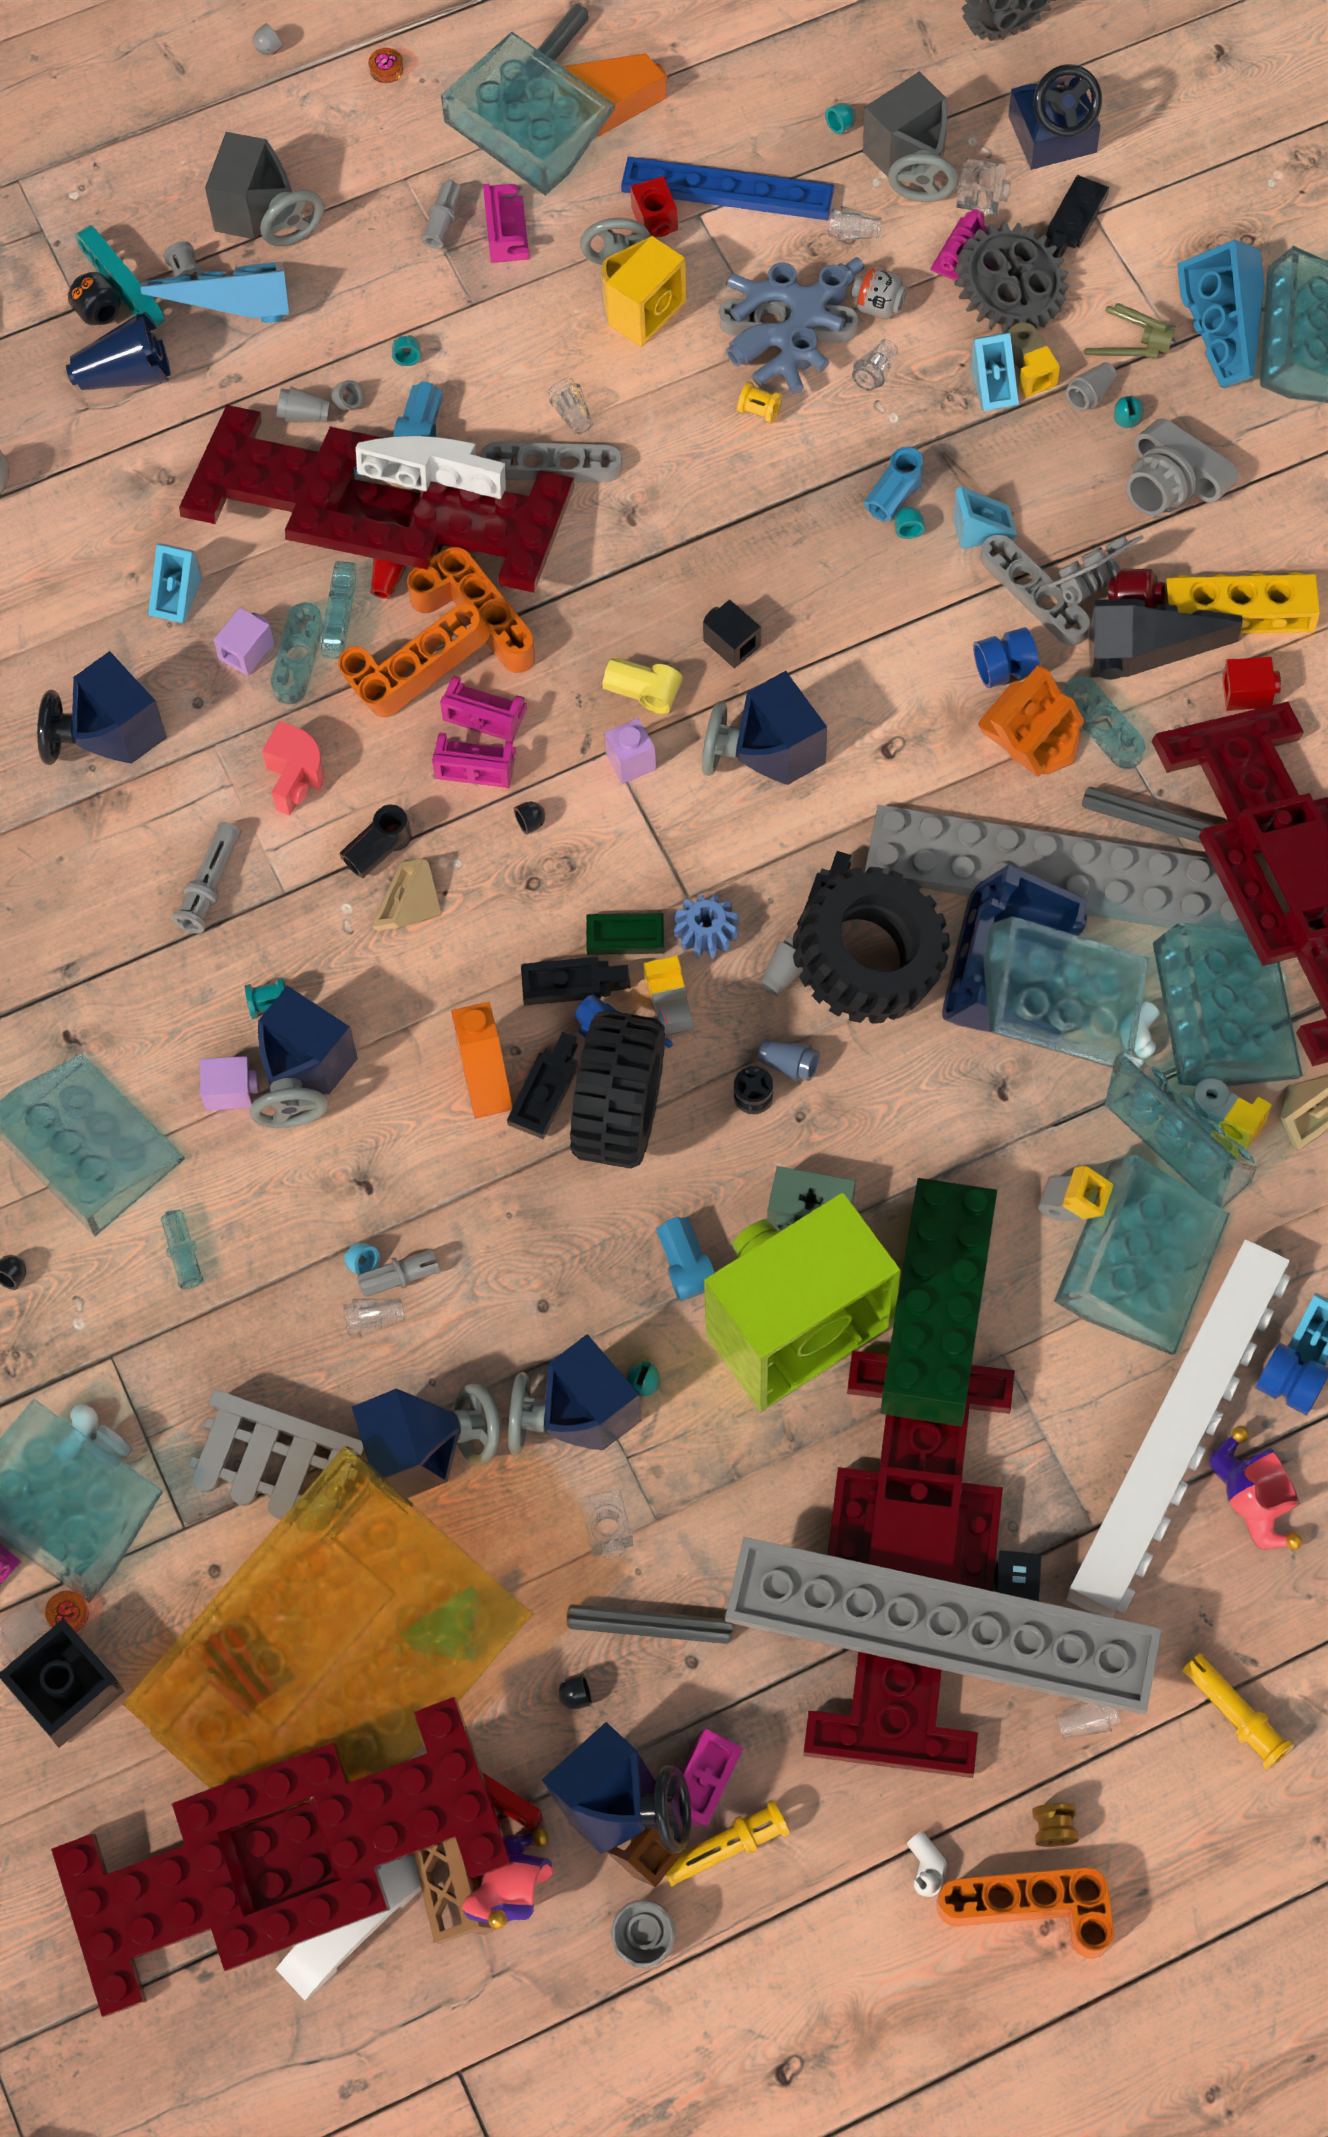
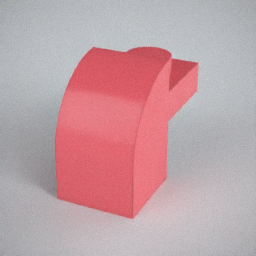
[262,721,324,816]

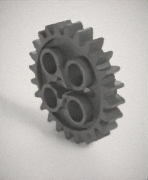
[962,0,1056,41]
[954,222,1069,333]

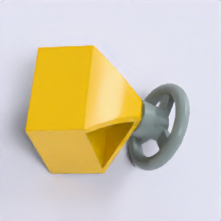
[580,218,687,347]

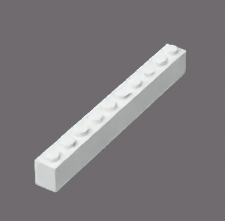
[1066,1239,1291,1618]

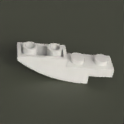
[356,436,506,499]

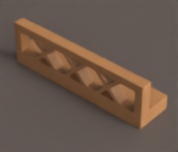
[413,1838,498,1944]

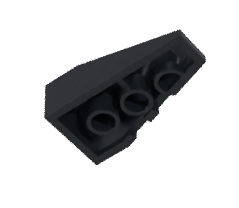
[1088,599,1243,680]

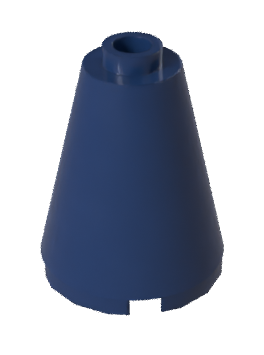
[66,312,171,390]

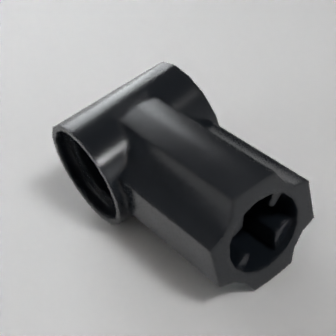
[339,804,412,878]

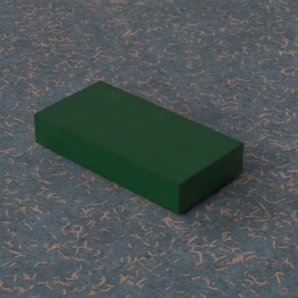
[586,913,664,955]

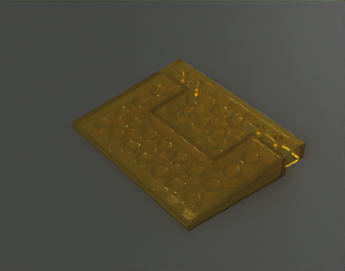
[122,1446,534,1824]

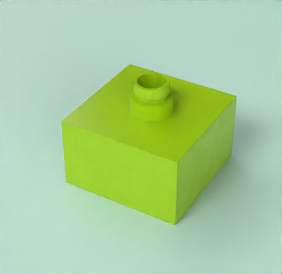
[704,1192,900,1413]

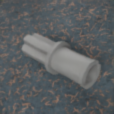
[421,180,462,249]
[358,1249,440,1297]

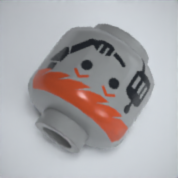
[852,267,907,319]

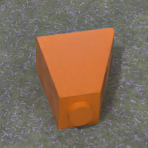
[558,53,668,137]
[451,1001,512,1119]

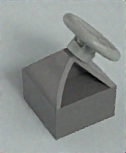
[863,71,958,202]
[205,132,324,246]

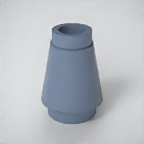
[758,1039,820,1082]

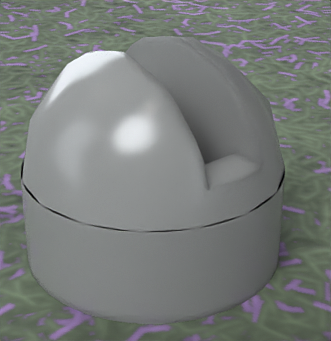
[253,23,283,55]
[331,380,363,411]

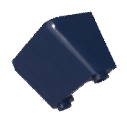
[942,864,1088,1044]

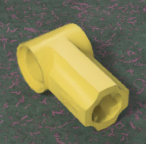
[602,657,683,714]

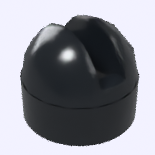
[514,801,545,835]
[0,1254,26,1290]
[559,1673,592,1709]

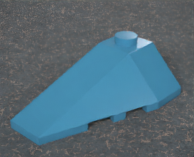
[1177,240,1264,388]
[141,262,289,323]

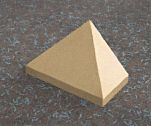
[372,858,442,931]
[1280,1076,1328,1150]

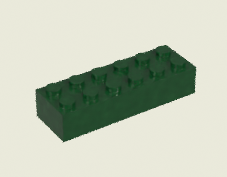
[880,1178,997,1427]

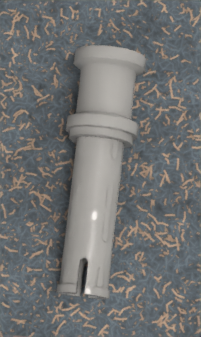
[171,822,241,934]

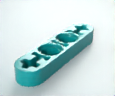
[75,225,165,327]

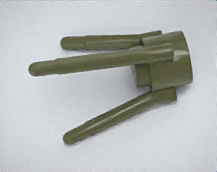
[1084,303,1176,359]

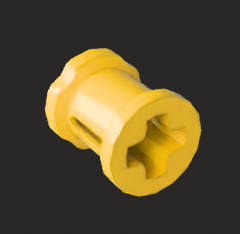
[737,381,783,424]

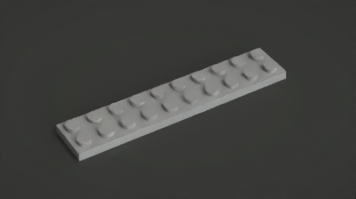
[865,805,1247,941]
[725,1537,1162,1715]

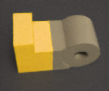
[1008,322,1060,398]

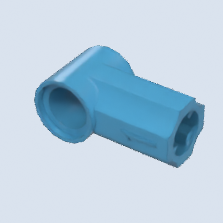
[393,381,443,437]
[864,447,923,522]
[656,1217,715,1302]

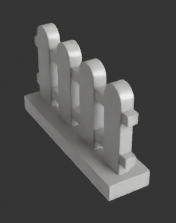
[189,1389,368,1533]

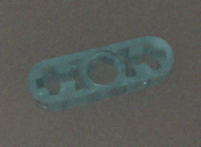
[321,561,356,659]
[271,602,323,704]
[1064,677,1145,769]

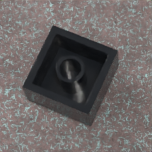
[0,1618,125,1748]

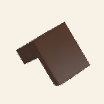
[607,1828,682,1887]

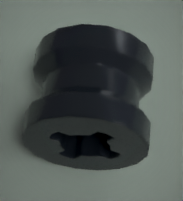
[734,1066,773,1114]

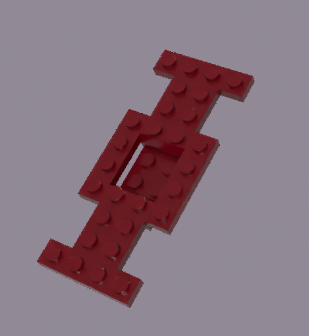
[179,405,574,593]
[1151,701,1328,1067]
[803,1350,1015,1778]
[51,1697,513,2017]

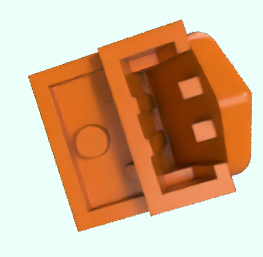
[978,665,1085,777]

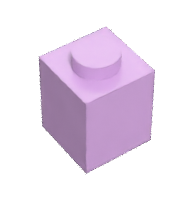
[213,608,274,676]
[604,718,656,784]
[200,1056,259,1111]

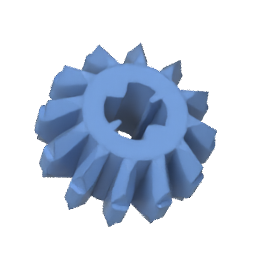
[674,892,739,959]

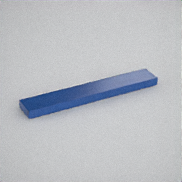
[621,156,834,221]

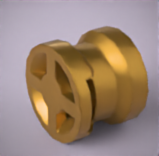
[1032,1803,1079,1847]

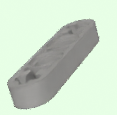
[719,298,858,343]
[480,442,622,482]
[981,534,1090,646]

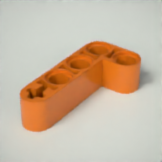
[407,547,535,673]
[338,603,490,717]
[936,1867,1114,1959]

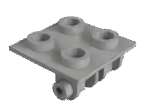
[1048,535,1144,604]

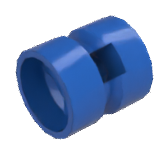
[973,627,1040,688]
[1255,1342,1328,1416]

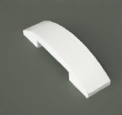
[276,1855,422,2001]

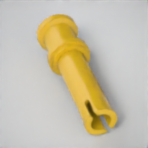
[1182,1653,1294,1771]
[665,1799,790,1887]

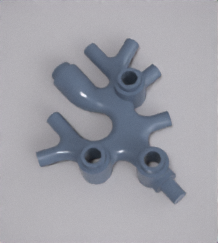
[726,257,864,394]

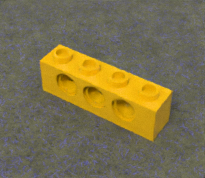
[1163,572,1320,634]

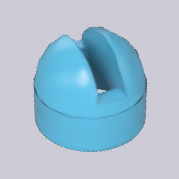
[344,1242,380,1275]

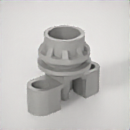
[1126,418,1239,516]

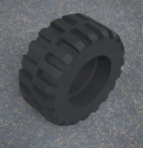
[792,867,950,1024]
[570,1010,665,1169]

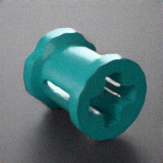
[244,977,286,1019]

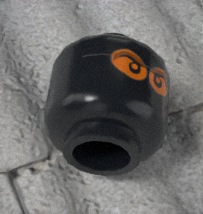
[68,272,121,326]

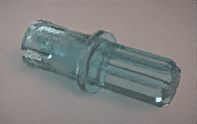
[161,1209,204,1289]

